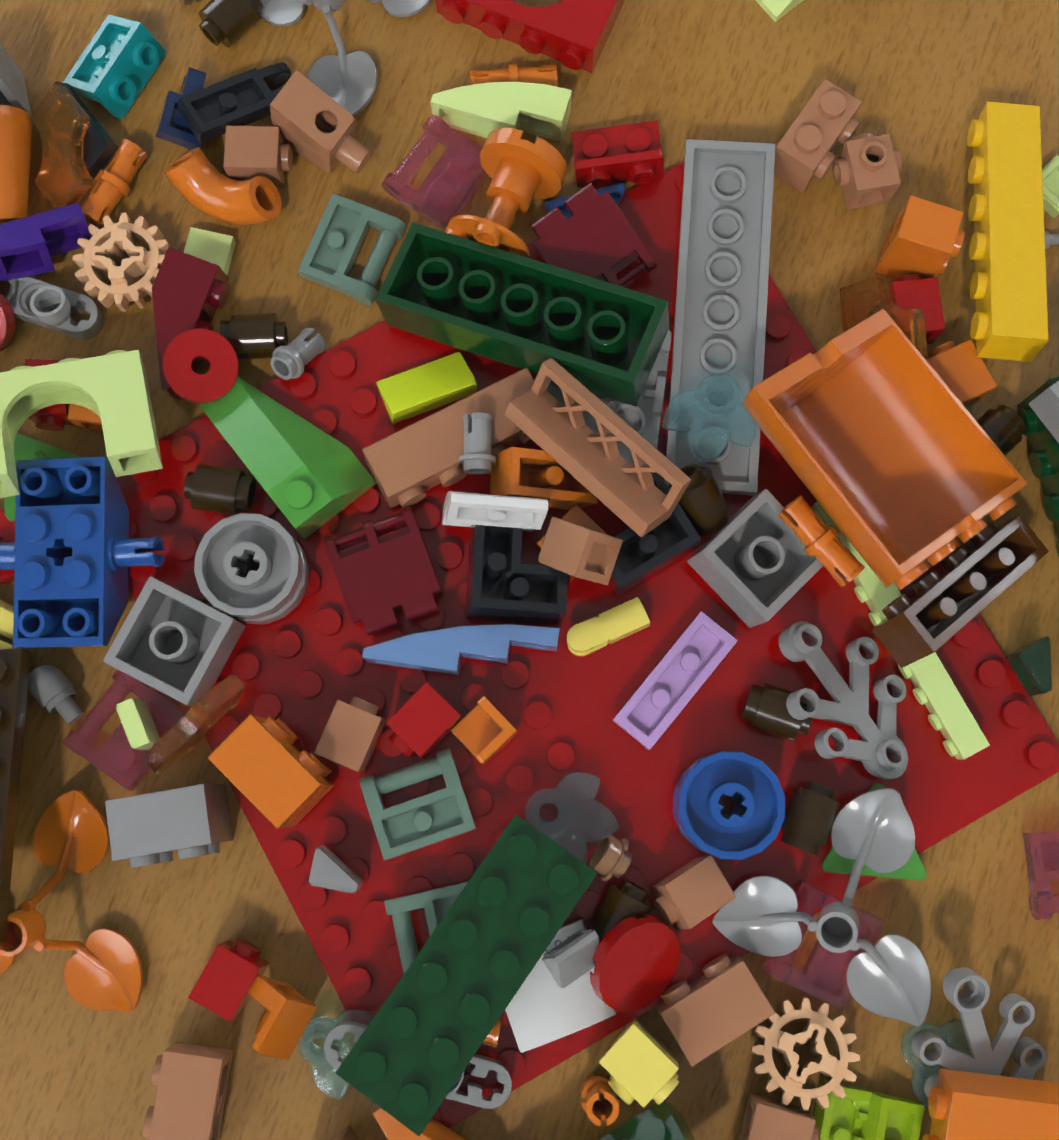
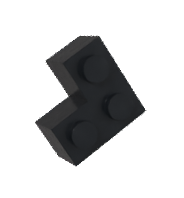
[609,472,702,596]
[465,525,568,625]

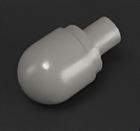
[28,665,84,725]

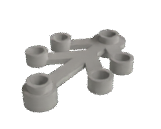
[778,621,908,780]
[911,967,1047,1097]

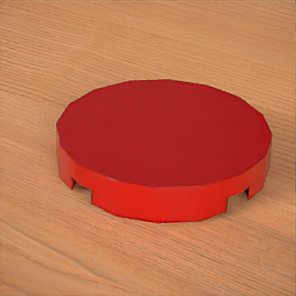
[590,915,680,1012]

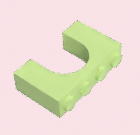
[0,350,163,498]

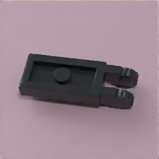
[178,62,292,144]

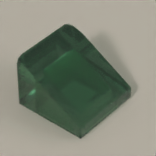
[1005,636,1052,696]

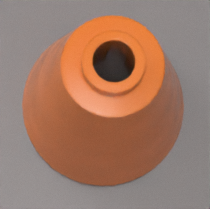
[0,105,33,224]

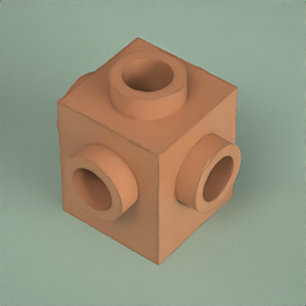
[833,133,902,210]

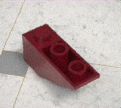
[152,247,230,400]

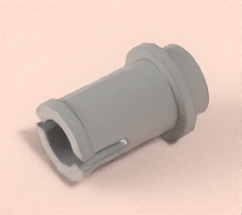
[270,328,326,380]
[459,413,496,474]

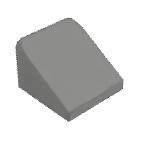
[308,845,364,894]
[542,929,599,988]

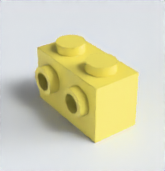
[599,1018,679,1108]

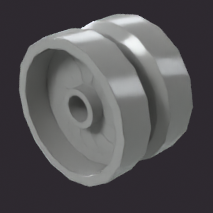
[194,513,310,624]

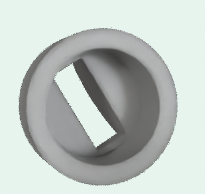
[29,286,71,326]

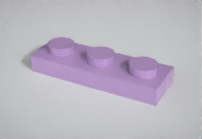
[612,611,738,750]

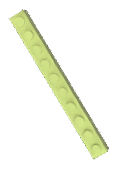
[811,502,990,760]

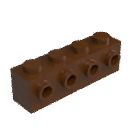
[872,514,1049,668]

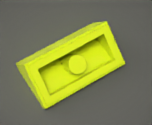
[376,352,477,424]

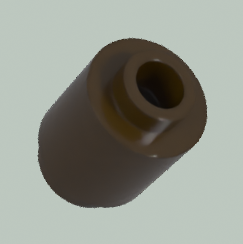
[199,0,263,47]
[220,313,288,360]
[977,405,1026,457]
[184,464,256,515]
[669,464,729,536]
[741,683,813,742]
[780,780,841,855]
[589,879,654,943]

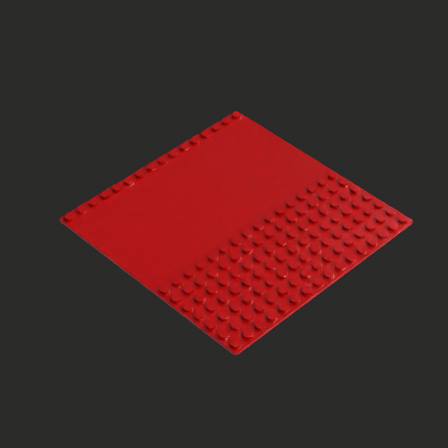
[117,162,1059,1128]

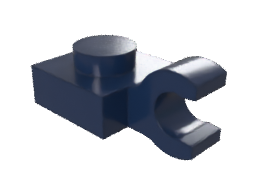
[156,67,206,150]

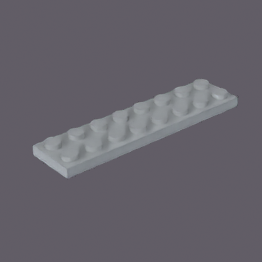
[664,139,776,496]

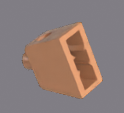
[270,70,372,174]

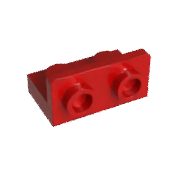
[571,120,664,189]

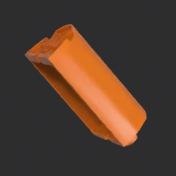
[743,309,1028,590]

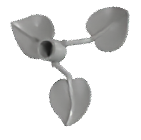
[259,0,432,116]
[713,788,931,1027]

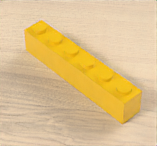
[967,101,1049,362]

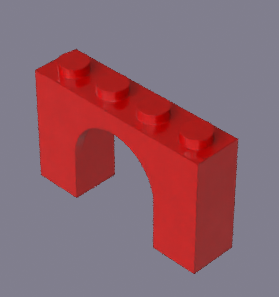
[435,0,625,73]

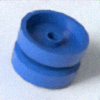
[673,752,785,860]

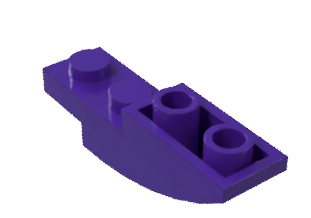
[0,202,91,281]

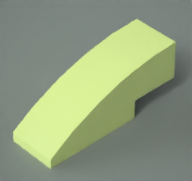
[430,82,572,142]

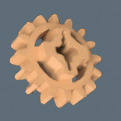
[73,213,170,312]
[751,998,860,1111]

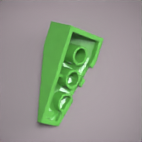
[198,377,377,539]

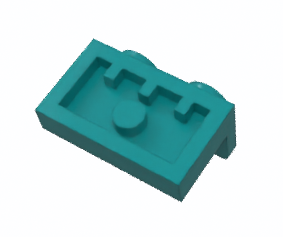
[63,14,166,119]

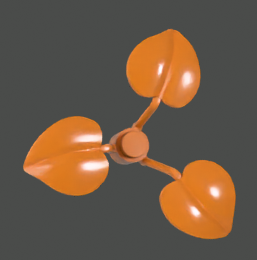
[0,789,143,1012]

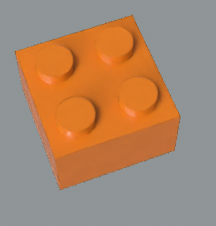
[208,714,335,829]

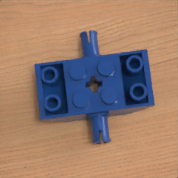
[0,457,165,648]

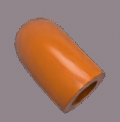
[164,147,282,226]

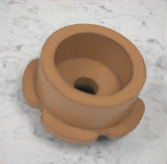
[589,834,632,881]

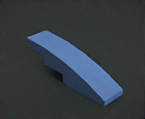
[362,624,560,675]

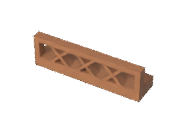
[504,358,692,538]

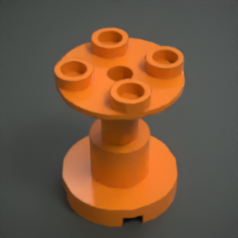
[444,128,567,259]

